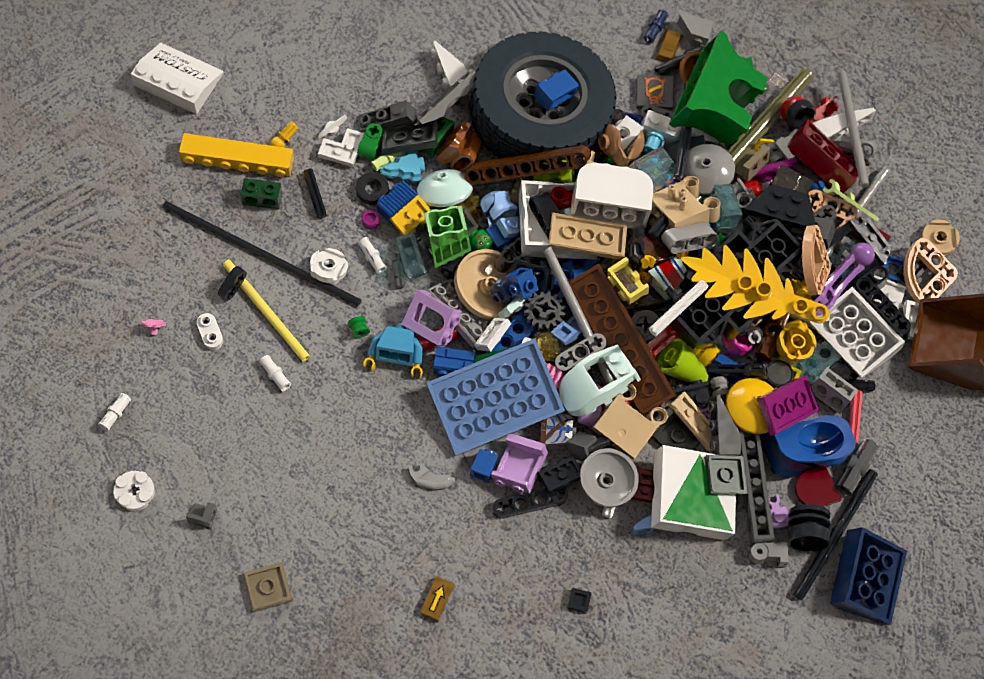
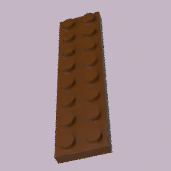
[568,264,676,416]

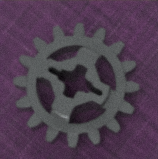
[524,290,566,332]

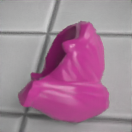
[721,334,754,356]

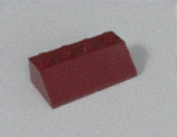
[787,119,858,193]

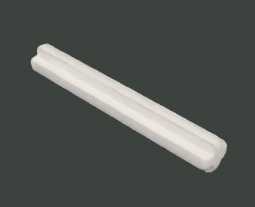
[649,280,708,336]

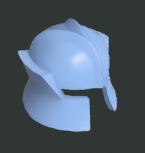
[481,191,518,227]

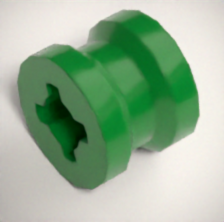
[347,316,370,339]

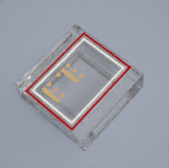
[766,70,791,94]

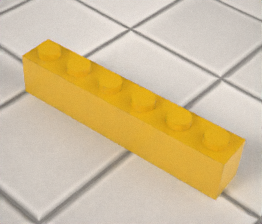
[179,133,294,177]

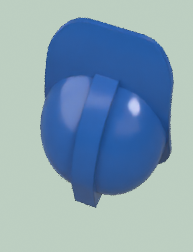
[774,415,856,467]

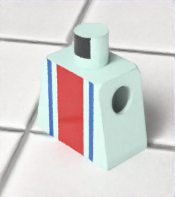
[646,257,687,300]

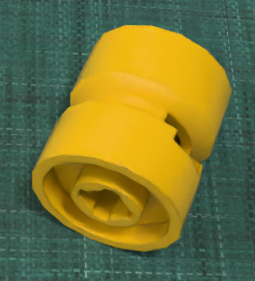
[688,345,721,369]

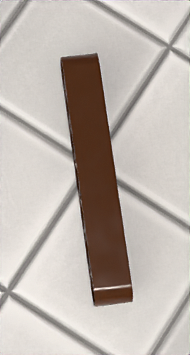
[465,145,591,185]

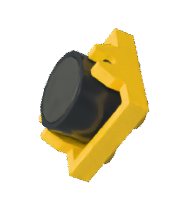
[755,356,802,389]

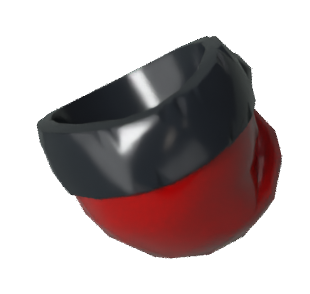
[780,96,817,131]

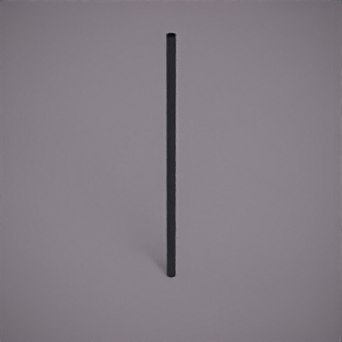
[163,201,362,306]

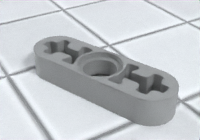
[555,333,606,371]

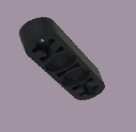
[492,487,568,519]

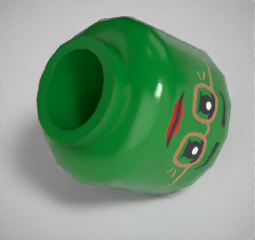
[468,229,494,252]

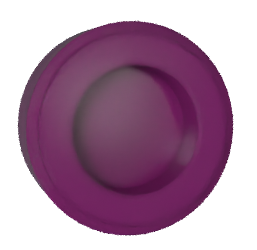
[361,210,380,229]

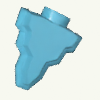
[380,150,425,183]

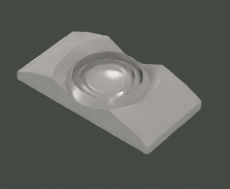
[417,69,476,124]

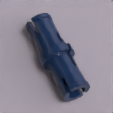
[644,9,668,43]

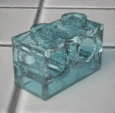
[795,340,841,385]

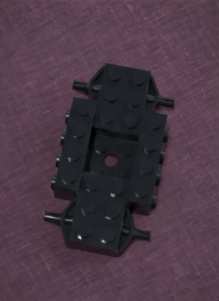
[664,216,805,354]

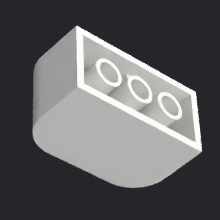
[570,163,653,229]

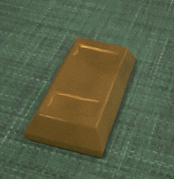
[655,30,683,62]

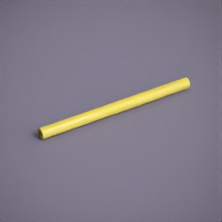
[223,260,310,362]

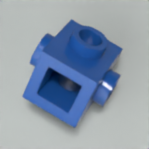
[506,267,539,299]

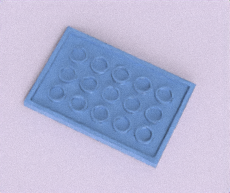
[427,338,565,456]

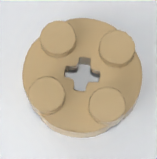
[921,220,960,256]

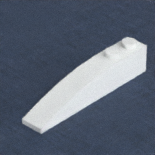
[775,108,876,161]

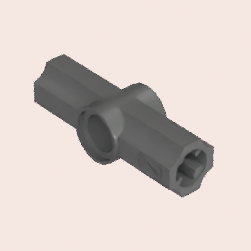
[836,438,879,496]

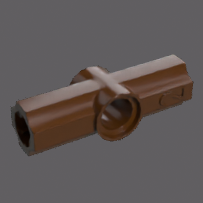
[755,310,791,362]

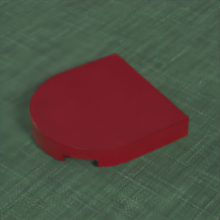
[795,466,842,507]

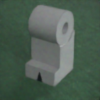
[749,543,789,567]

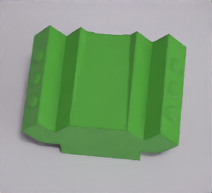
[424,205,471,268]

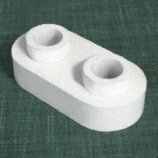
[197,313,223,350]

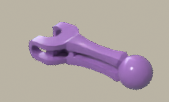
[811,243,875,316]

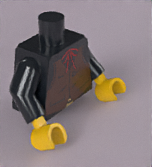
[628,225,689,272]

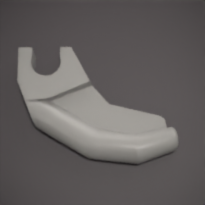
[408,463,455,490]

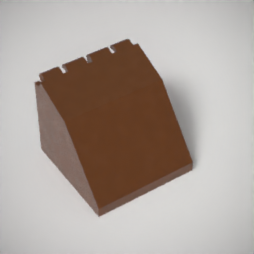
[908,293,984,391]

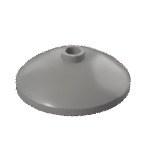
[684,144,735,195]
[580,448,639,507]

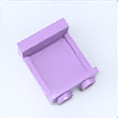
[491,433,548,493]

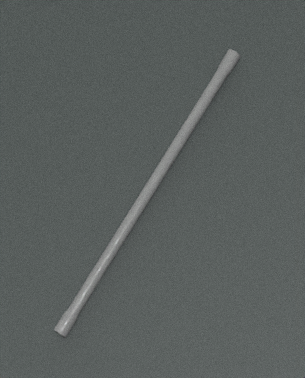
[746,167,890,363]

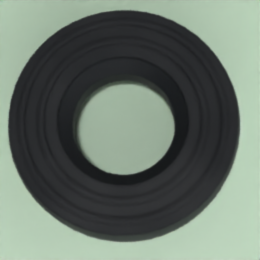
[356,172,389,205]

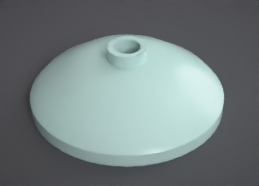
[417,169,473,207]

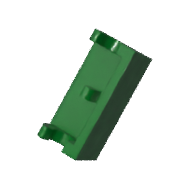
[421,116,454,157]

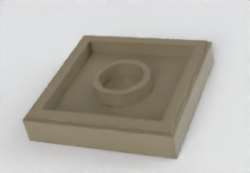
[243,562,293,613]

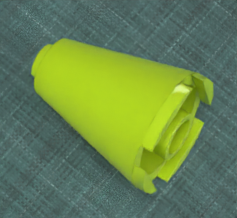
[656,338,709,384]

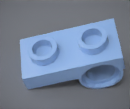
[496,216,521,240]

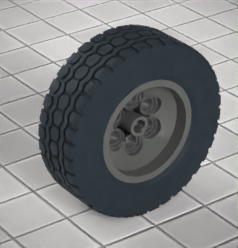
[470,31,616,168]

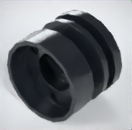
[787,504,830,552]

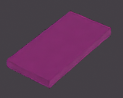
[757,375,819,436]

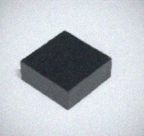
[567,588,592,614]

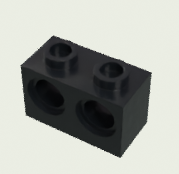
[513,256,555,291]

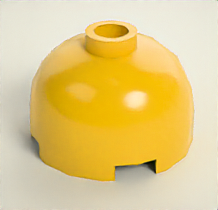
[776,323,816,363]

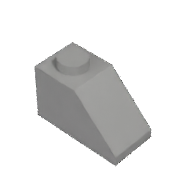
[677,11,714,47]

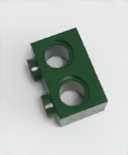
[241,178,282,209]

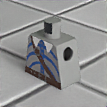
[539,413,584,451]

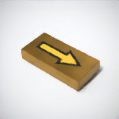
[420,576,455,622]

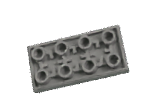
[426,278,491,348]

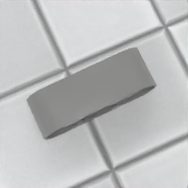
[661,222,718,254]

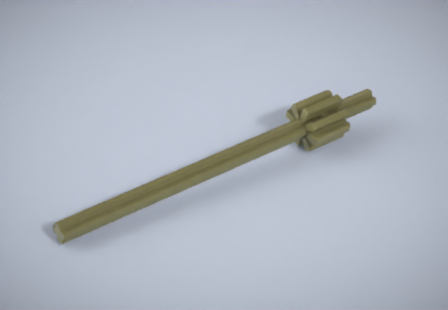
[631,69,814,268]

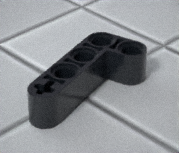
[855,266,911,340]

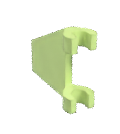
[823,179,879,221]

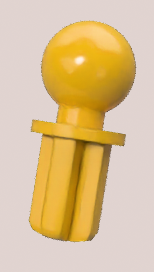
[270,121,298,148]

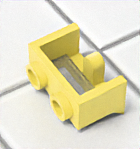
[607,257,649,304]

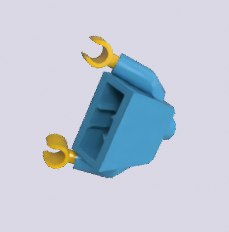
[363,323,423,378]

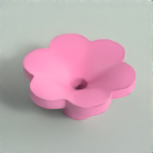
[142,319,166,335]

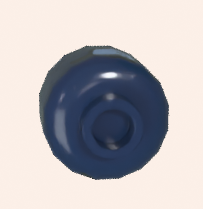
[490,277,516,305]

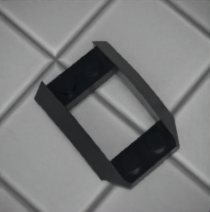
[826,217,891,300]

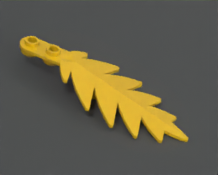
[681,245,829,323]

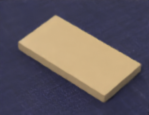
[548,212,627,260]

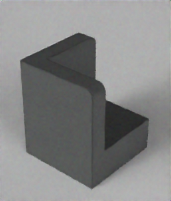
[567,431,597,462]
[186,502,217,529]

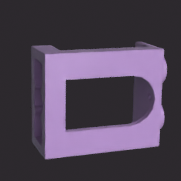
[402,290,462,345]

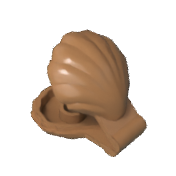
[598,124,645,167]

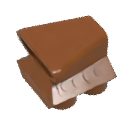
[436,122,482,172]

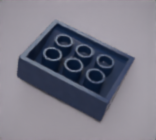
[830,527,907,625]

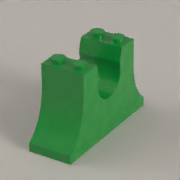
[669,30,768,146]

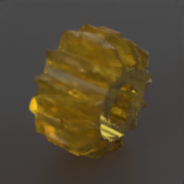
[452,192,483,220]

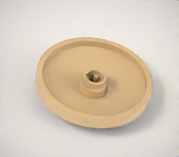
[454,249,526,321]

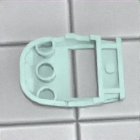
[559,344,641,416]

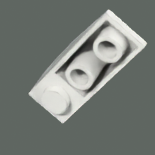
[431,41,467,90]

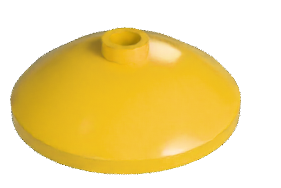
[726,378,775,434]

